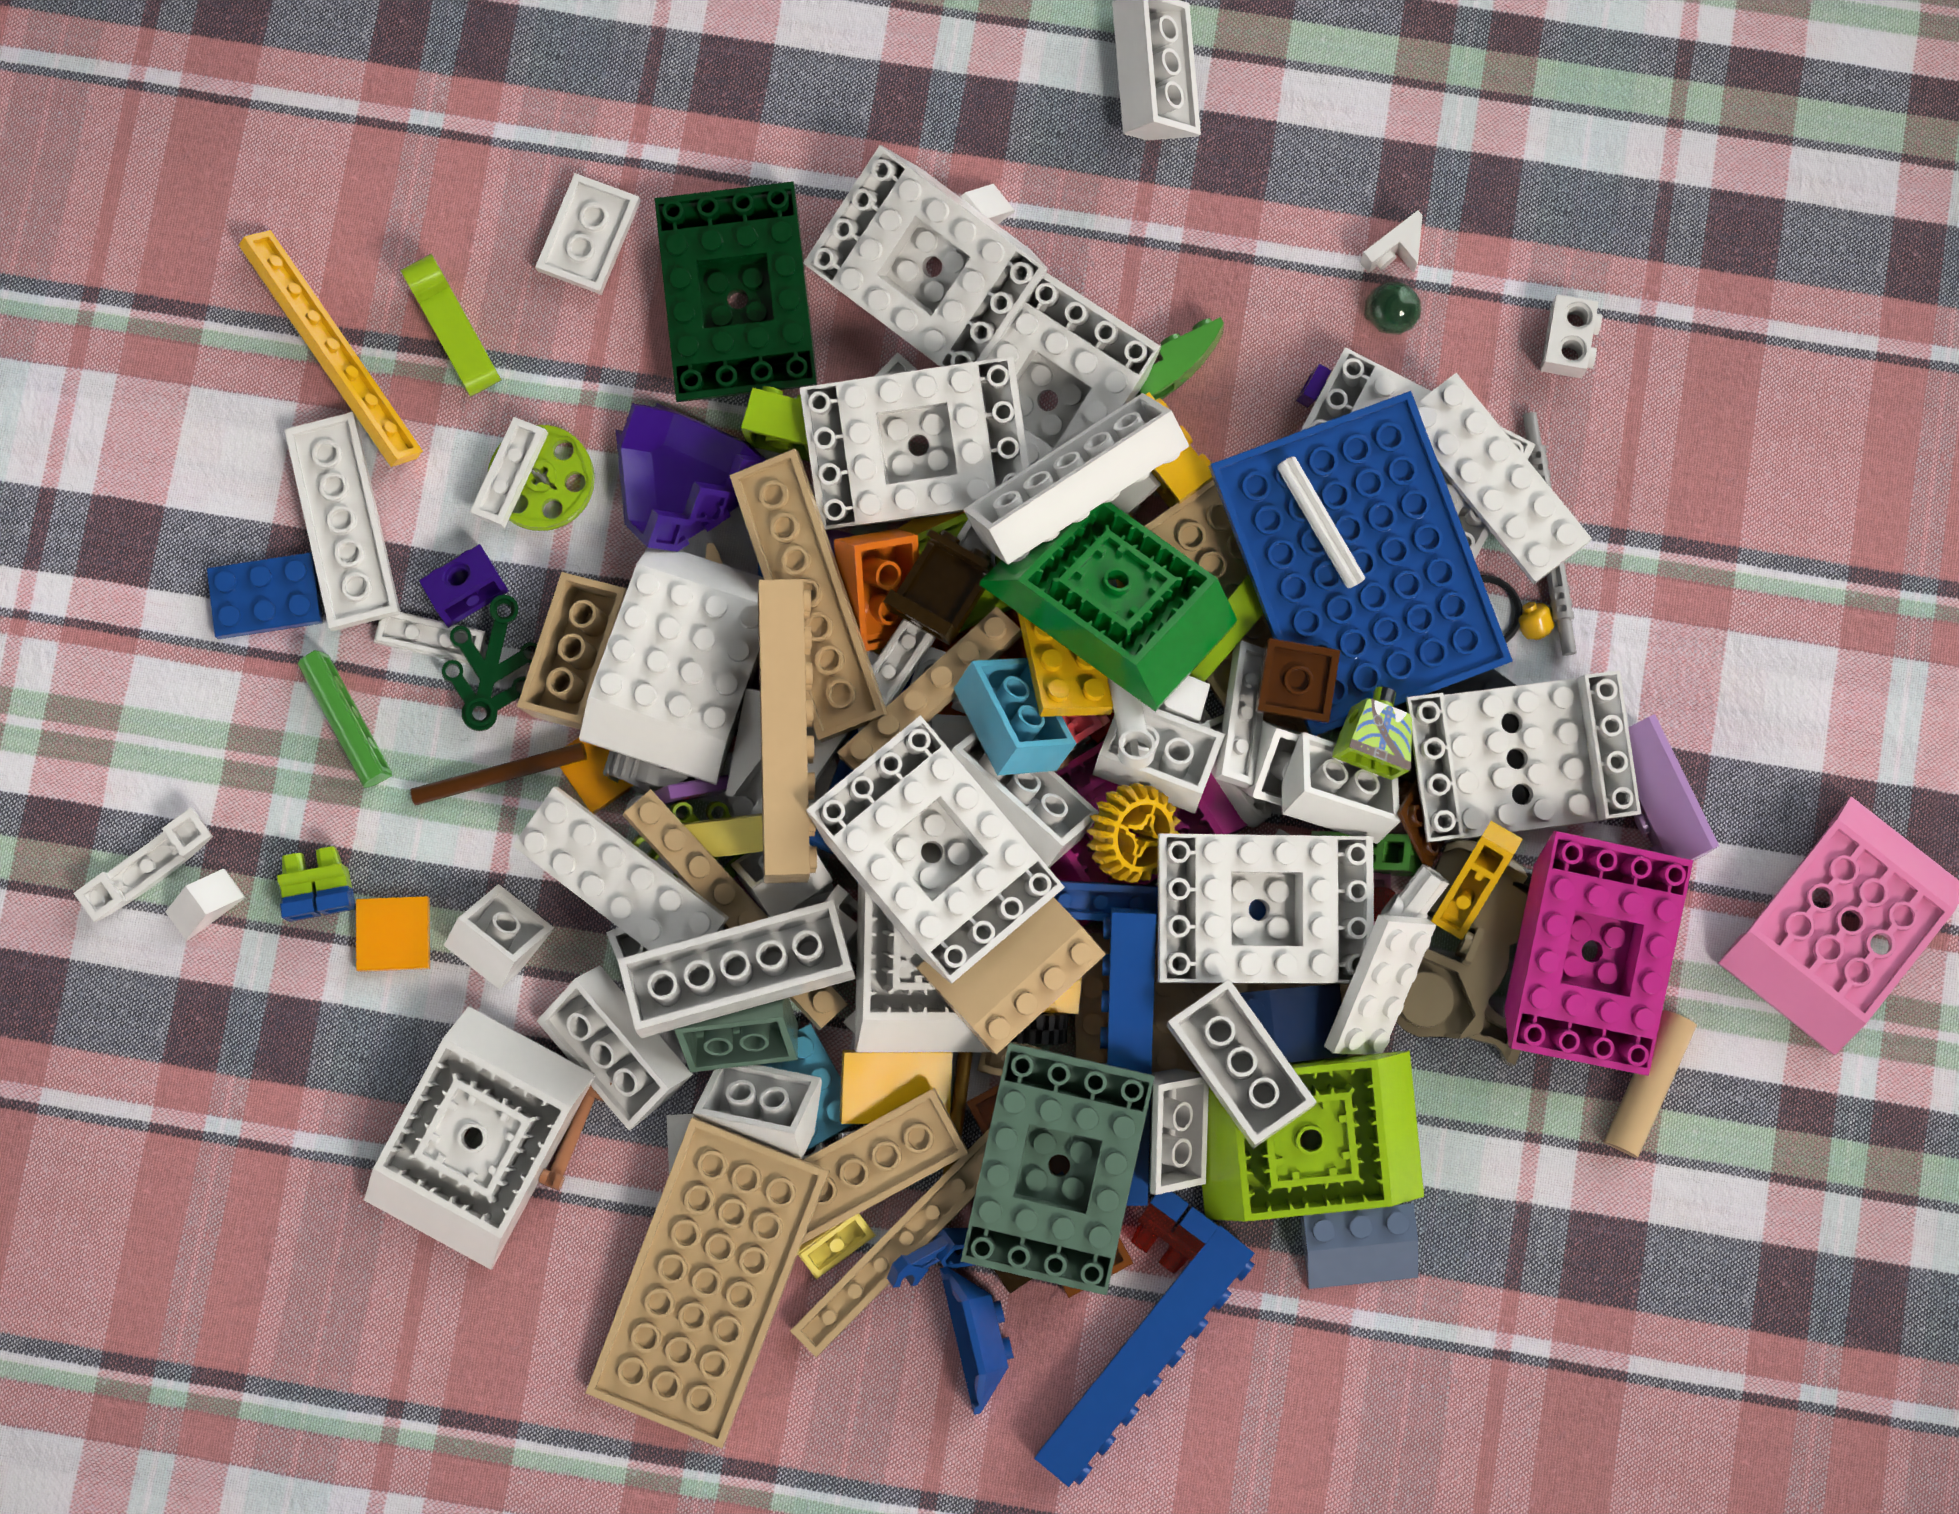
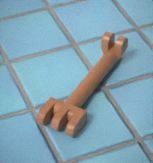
[539,1083,612,1191]

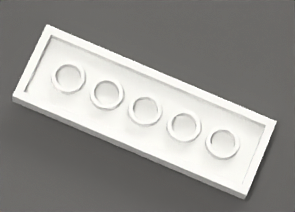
[1416,373,1592,585]
[284,412,401,631]
[512,787,729,950]

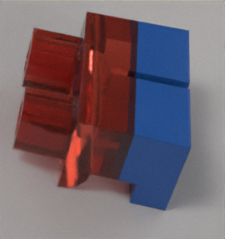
[1131,1192,1219,1274]

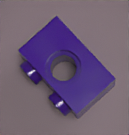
[419,544,509,628]

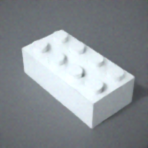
[951,731,1099,868]
[1167,979,1317,1149]

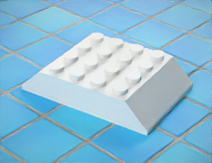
[579,548,764,785]

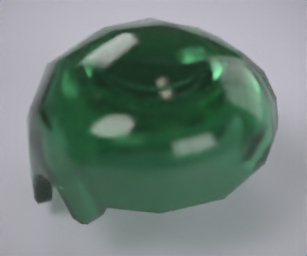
[1365,281,1422,335]

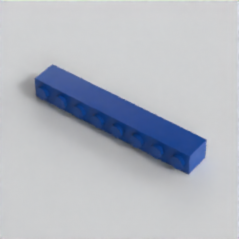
[1100,908,1156,1206]
[1034,1225,1255,1487]

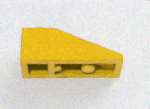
[1431,821,1523,940]

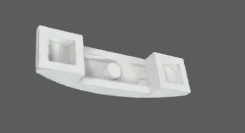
[73,807,213,922]

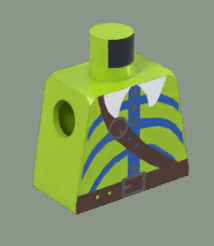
[1332,687,1412,780]

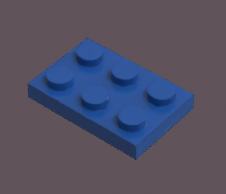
[207,552,323,640]

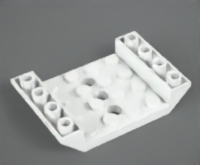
[1406,670,1641,842]

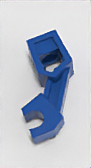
[887,1228,975,1288]

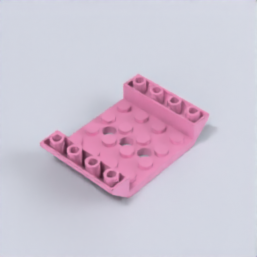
[1718,796,1959,1055]

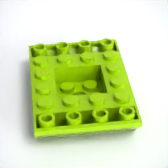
[1196,1050,1424,1222]

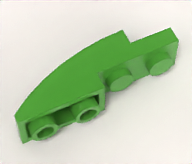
[1136,317,1224,400]

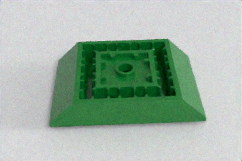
[979,502,1237,712]

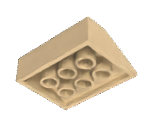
[916,897,1106,1055]

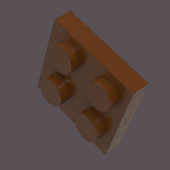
[1255,638,1341,723]

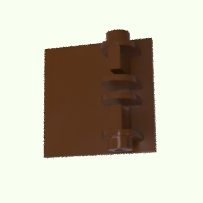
[1397,777,1445,867]

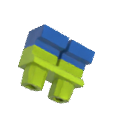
[277,846,356,922]

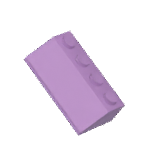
[1628,714,1719,861]

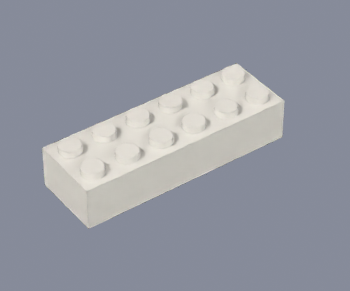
[963,393,1189,564]
[617,900,856,1038]

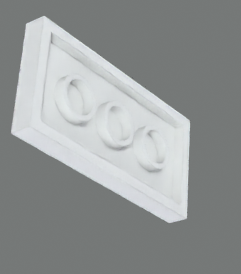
[1324,915,1436,1055]

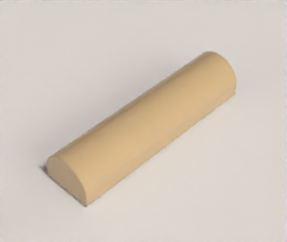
[1603,1010,1697,1158]

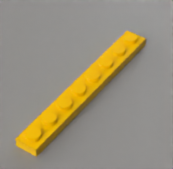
[238,230,423,467]

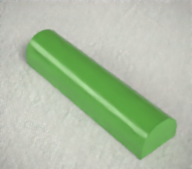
[298,650,392,788]

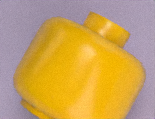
[1519,602,1555,640]

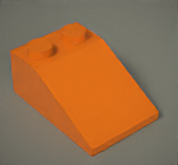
[834,529,919,651]

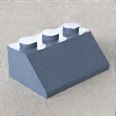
[1300,1203,1418,1289]

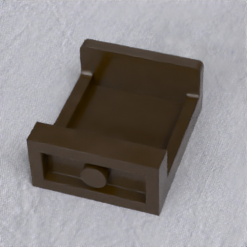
[883,529,993,646]

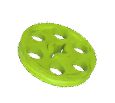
[488,425,595,531]

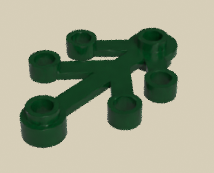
[442,595,537,732]

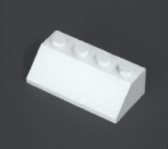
[1112,0,1201,140]
[537,965,693,1130]

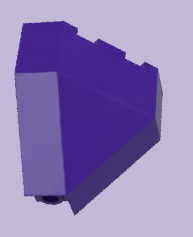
[615,403,767,552]

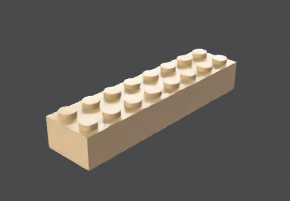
[758,579,817,884]

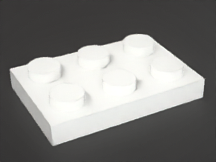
[535,173,641,295]

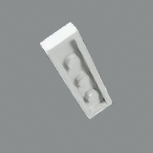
[1215,641,1265,789]

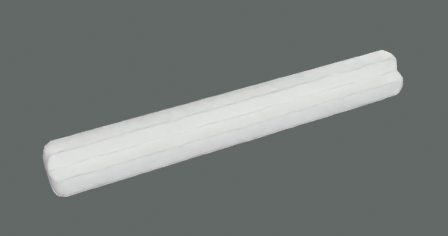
[1277,456,1365,588]

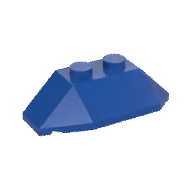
[939,1267,1014,1415]

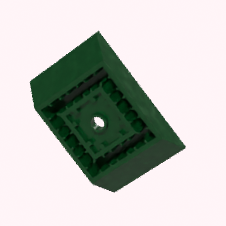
[654,181,817,402]

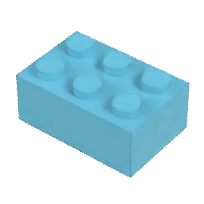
[953,658,1076,776]

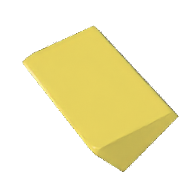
[798,1213,876,1279]

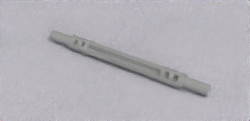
[1522,412,1577,656]

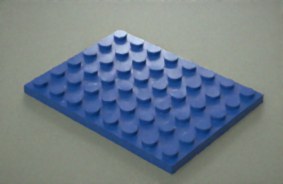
[1208,391,1513,736]

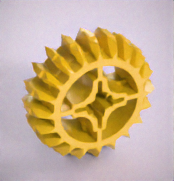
[1086,783,1181,883]

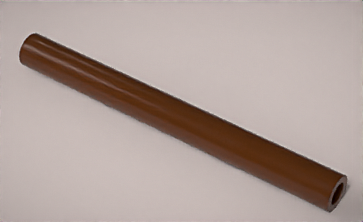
[410,742,587,806]

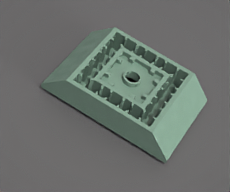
[961,1043,1155,1295]

